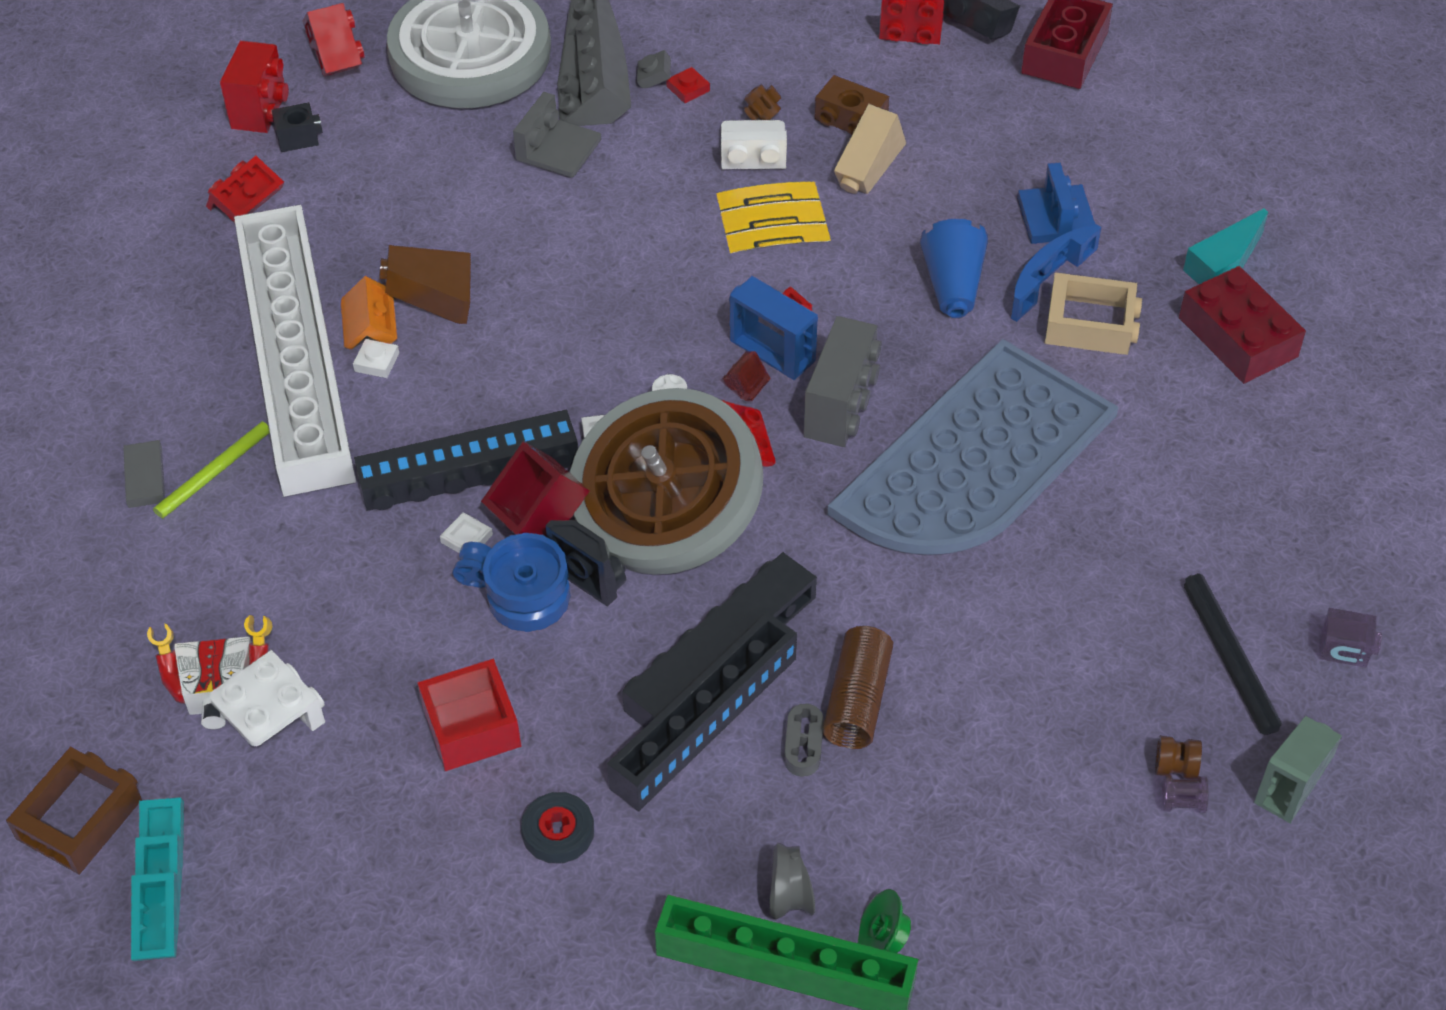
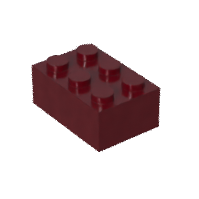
[1021,0,1113,89]
[1179,266,1306,384]

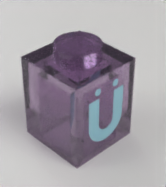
[1319,608,1382,668]

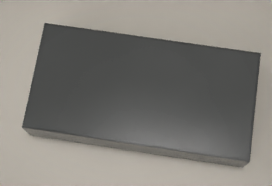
[123,440,165,508]

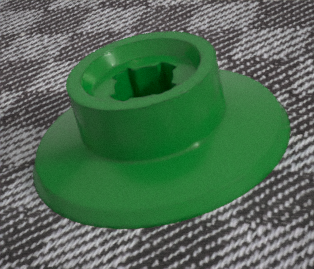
[858,889,911,953]

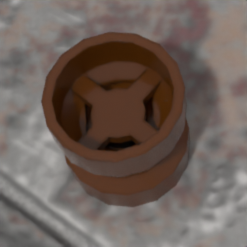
[1155,735,1202,780]

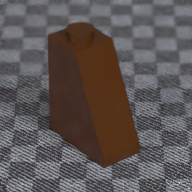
[379,245,471,324]

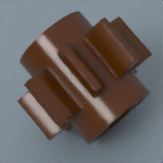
[743,84,781,120]

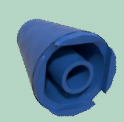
[920,219,988,318]

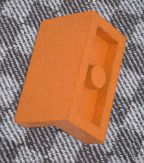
[341,276,397,349]

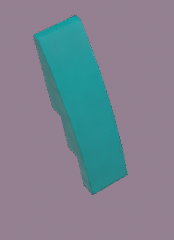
[131,797,184,961]

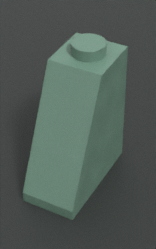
[1254,716,1342,824]

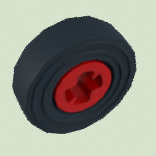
[521,792,595,864]

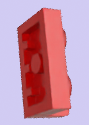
[206,155,284,223]

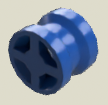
[453,541,492,588]

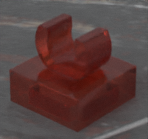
[722,351,771,401]

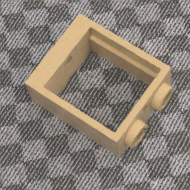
[1045,273,1142,355]

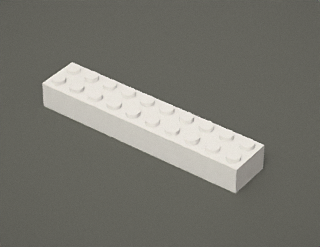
[234,205,356,497]

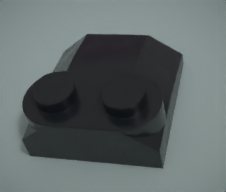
[546,520,626,607]

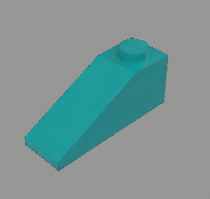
[1183,208,1268,284]

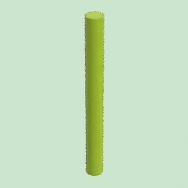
[153,421,270,519]

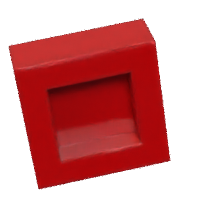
[667,67,710,103]

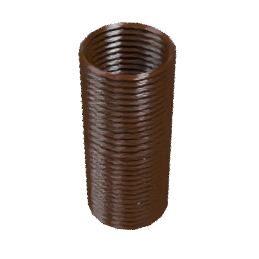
[823,625,894,749]

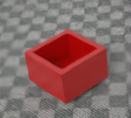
[220,40,289,133]
[417,658,522,771]

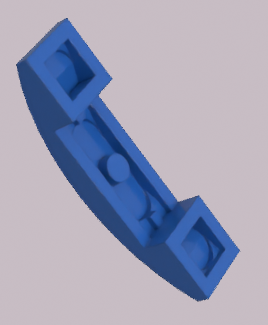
[1011,224,1101,322]

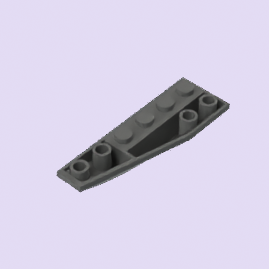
[557,0,631,126]

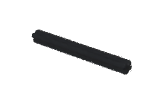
[1184,573,1282,735]

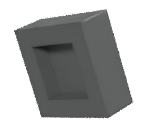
[637,50,671,88]

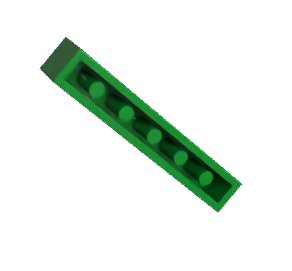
[655,895,919,1010]

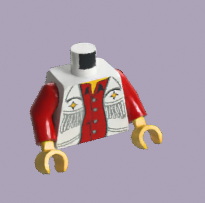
[147,615,273,729]

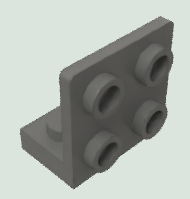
[513,92,602,177]

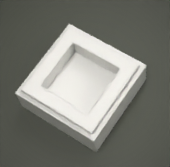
[440,512,493,553]

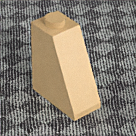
[834,104,906,194]

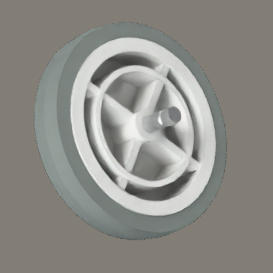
[387,0,551,108]

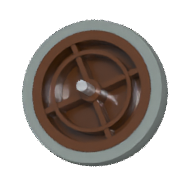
[570,388,763,575]

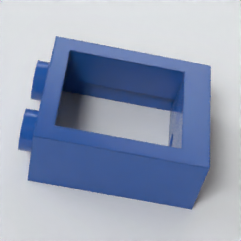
[729,276,818,380]

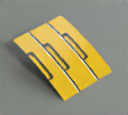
[716,182,831,253]

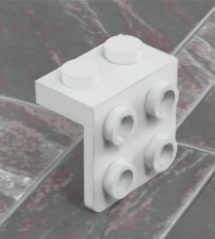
[721,120,787,169]
[209,650,325,746]

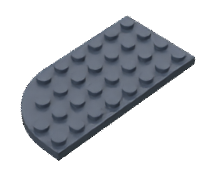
[827,339,1119,555]

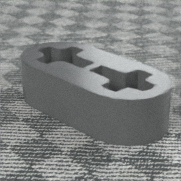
[785,703,824,777]

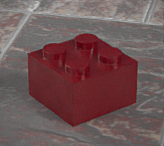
[481,441,590,537]

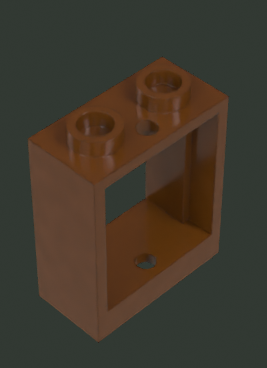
[6,746,142,875]

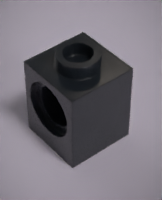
[271,102,323,153]

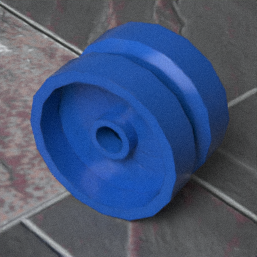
[482,533,571,632]

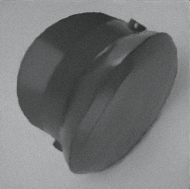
[770,843,815,920]

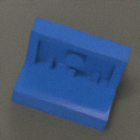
[1017,162,1095,244]

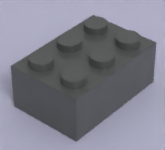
[804,316,882,447]

